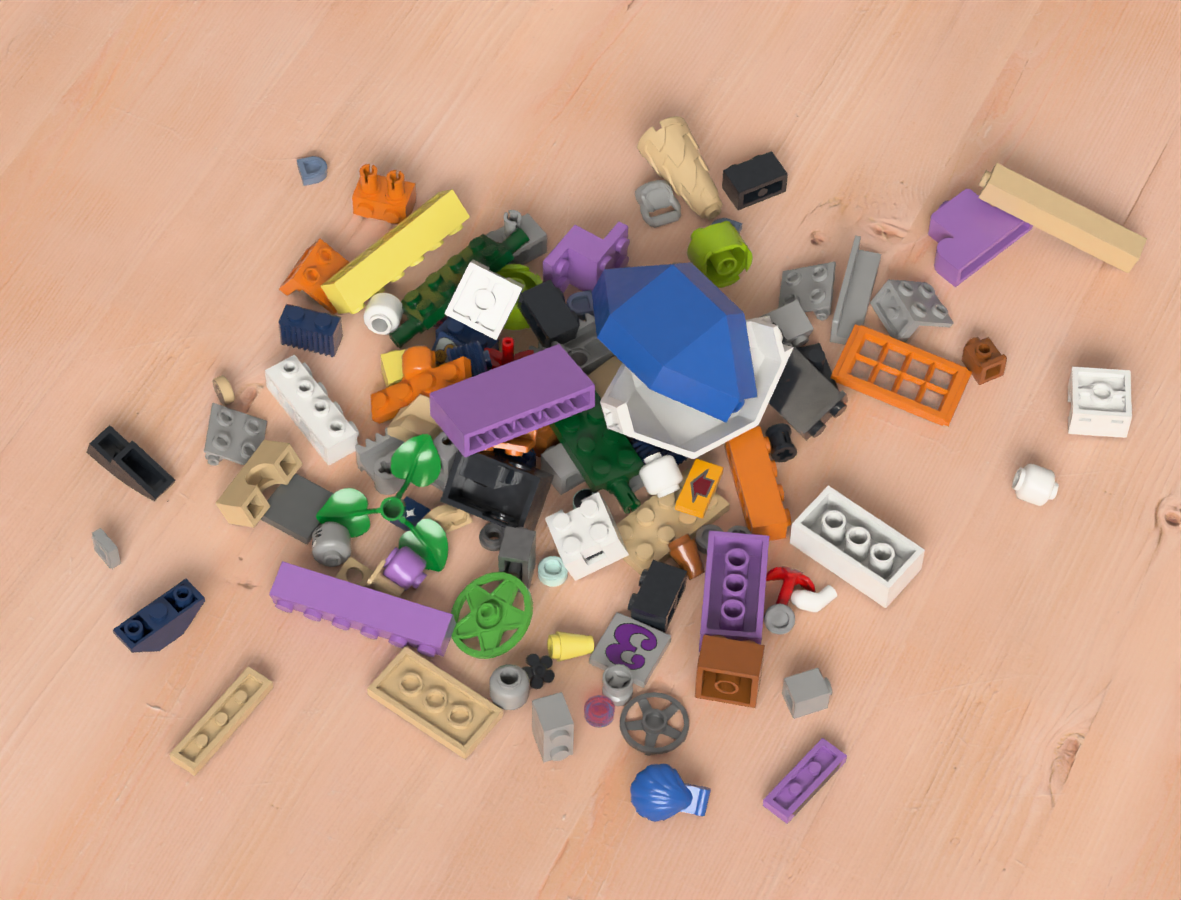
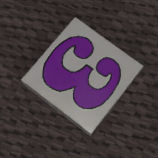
[589,612,671,688]

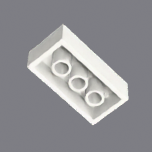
[790,485,925,608]

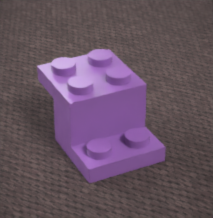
[543,221,630,293]

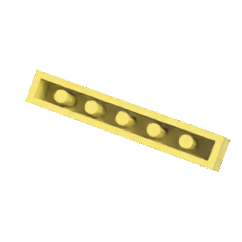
[321,189,470,314]

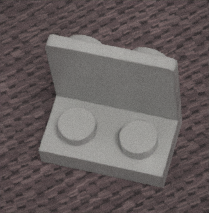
[870,279,953,343]

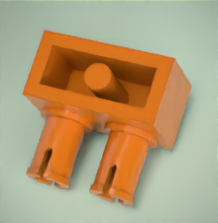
[352,164,416,224]

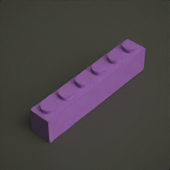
[269,561,456,657]

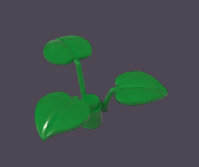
[316,434,448,572]

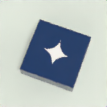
[390,496,431,532]

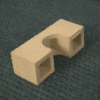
[215,440,303,528]

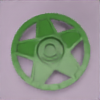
[451,572,533,659]

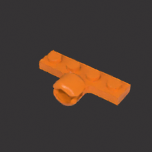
[371,346,472,424]

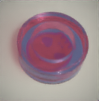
[584,695,615,728]

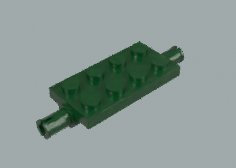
[389,227,530,349]
[549,390,644,514]

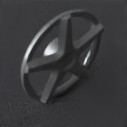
[620,692,689,756]

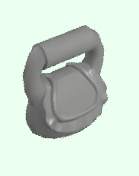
[635,180,681,228]

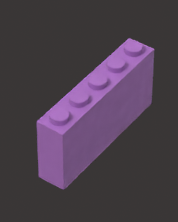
[429,344,595,457]

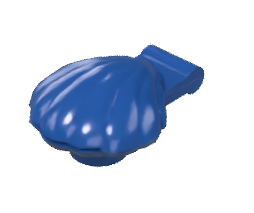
[630,764,711,822]

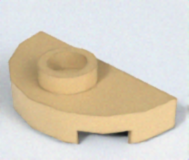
[421,504,473,533]

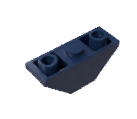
[113,579,205,653]

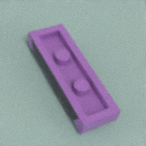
[763,738,847,824]

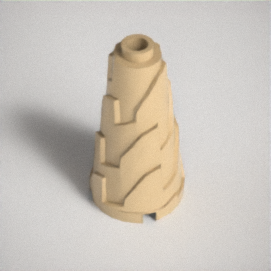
[637,116,723,220]

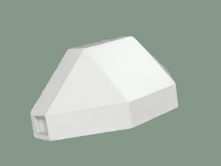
[600,316,794,459]

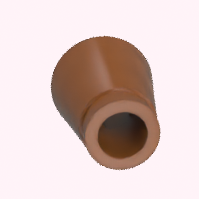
[667,533,705,580]

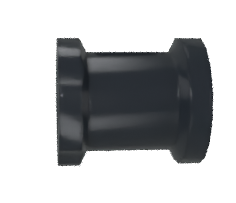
[765,423,797,462]

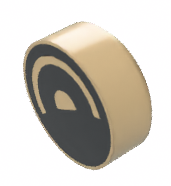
[212,375,235,406]

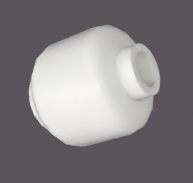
[363,293,403,335]
[639,452,683,498]
[1012,463,1059,506]

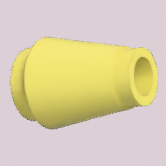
[547,631,594,662]

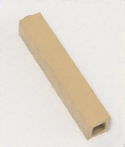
[978,163,1147,273]

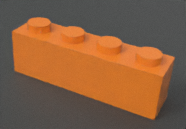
[725,426,791,541]

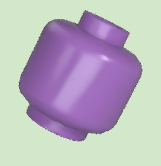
[383,546,427,591]

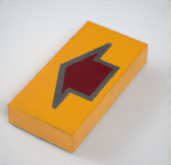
[675,458,724,519]

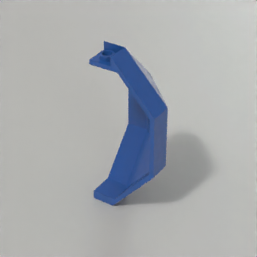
[592,262,758,423]

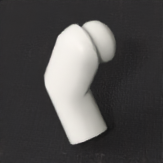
[791,585,837,612]

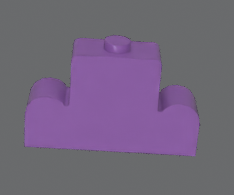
[928,189,1033,287]

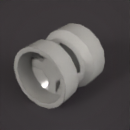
[602,664,634,706]

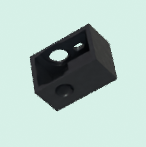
[440,450,554,531]

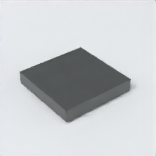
[260,473,334,545]

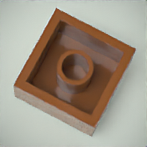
[695,635,765,708]

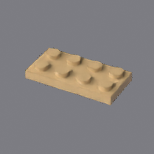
[616,468,730,575]
[367,646,503,760]

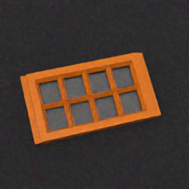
[831,324,972,427]

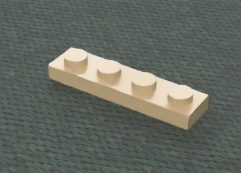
[170,666,273,776]

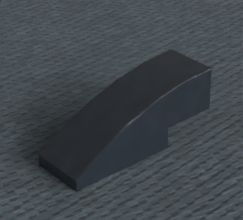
[86,425,176,501]

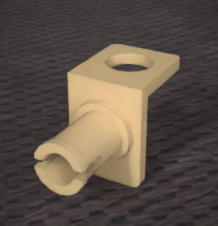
[335,557,405,598]

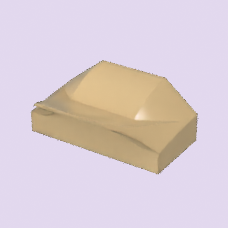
[387,394,450,445]

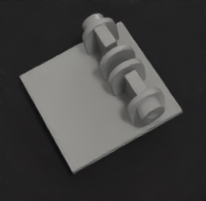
[778,262,836,320]
[204,403,267,466]

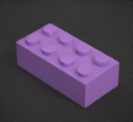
[699,531,769,652]

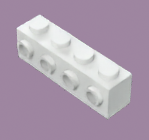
[265,355,359,466]

